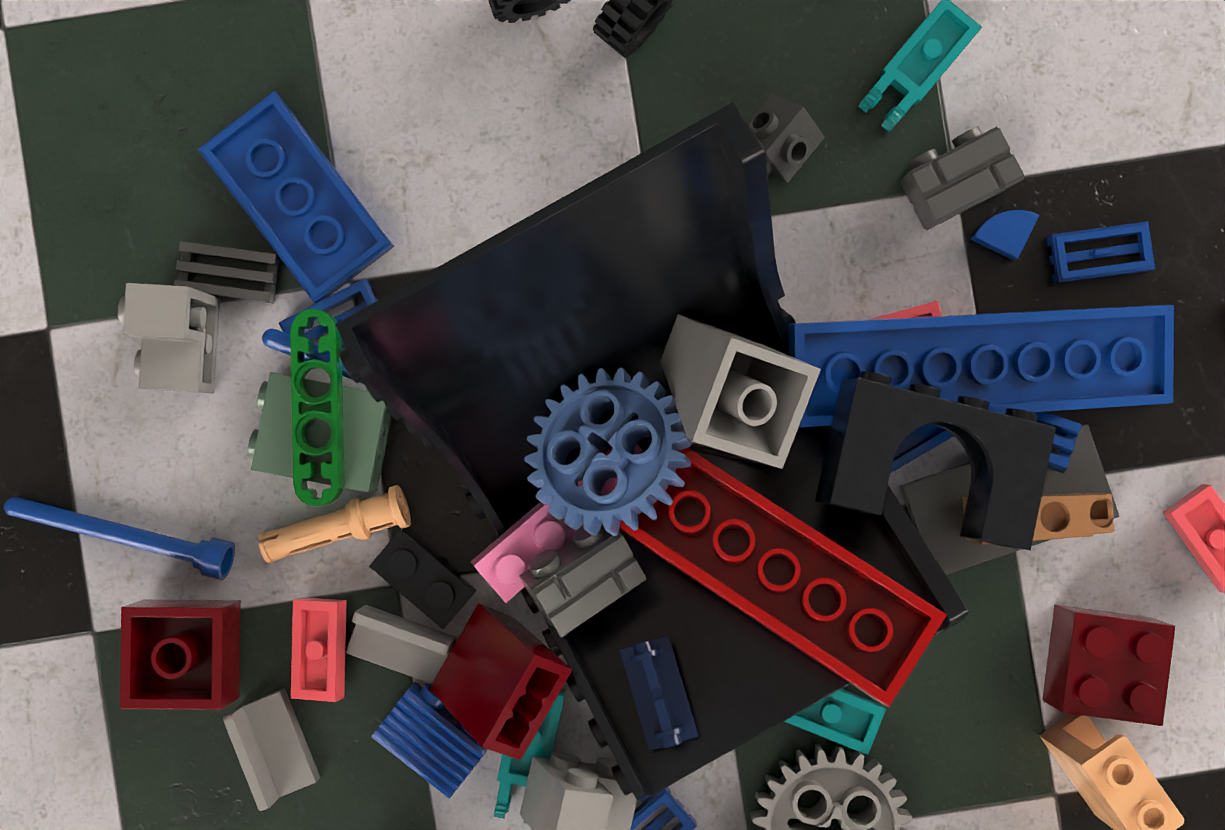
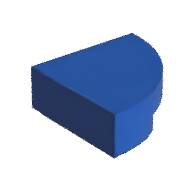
[970,210,1039,261]

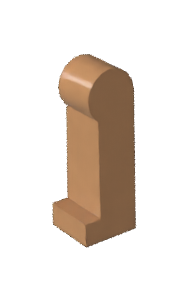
[962,493,1115,545]

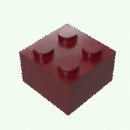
[120,599,241,710]
[1042,604,1175,726]

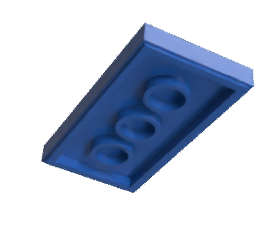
[197,91,395,303]

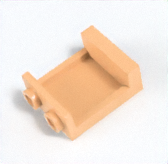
[1039,714,1184,830]

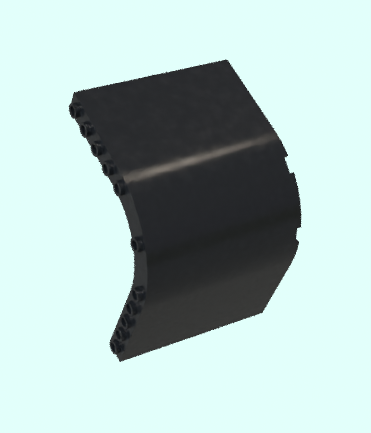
[335,102,969,801]

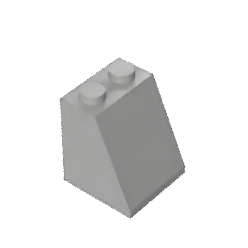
[660,314,821,469]

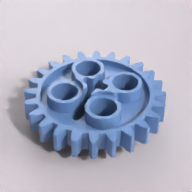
[525,368,693,536]

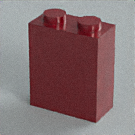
[429,603,572,760]

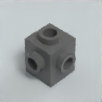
[748,94,825,183]

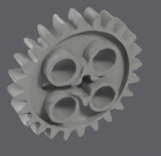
[750,744,913,830]

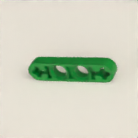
[290,308,345,507]

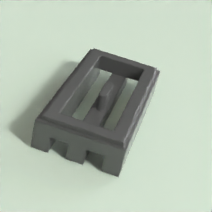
[174,241,280,304]

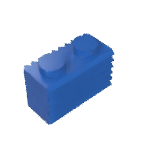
[371,682,487,799]

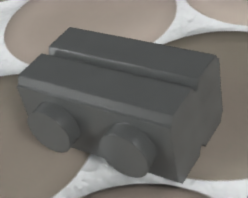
[900,126,1024,230]
[519,524,646,638]

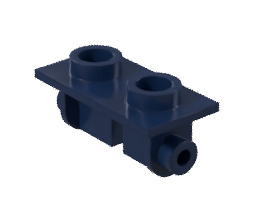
[620,635,699,751]

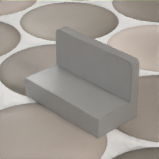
[346,605,456,684]
[223,688,320,811]

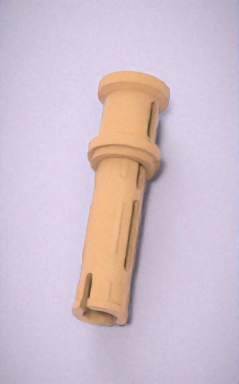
[258,485,411,563]

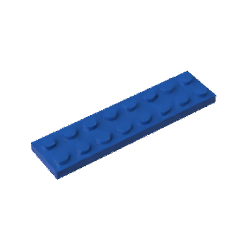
[788,305,1174,427]

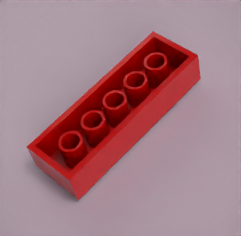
[619,447,947,707]

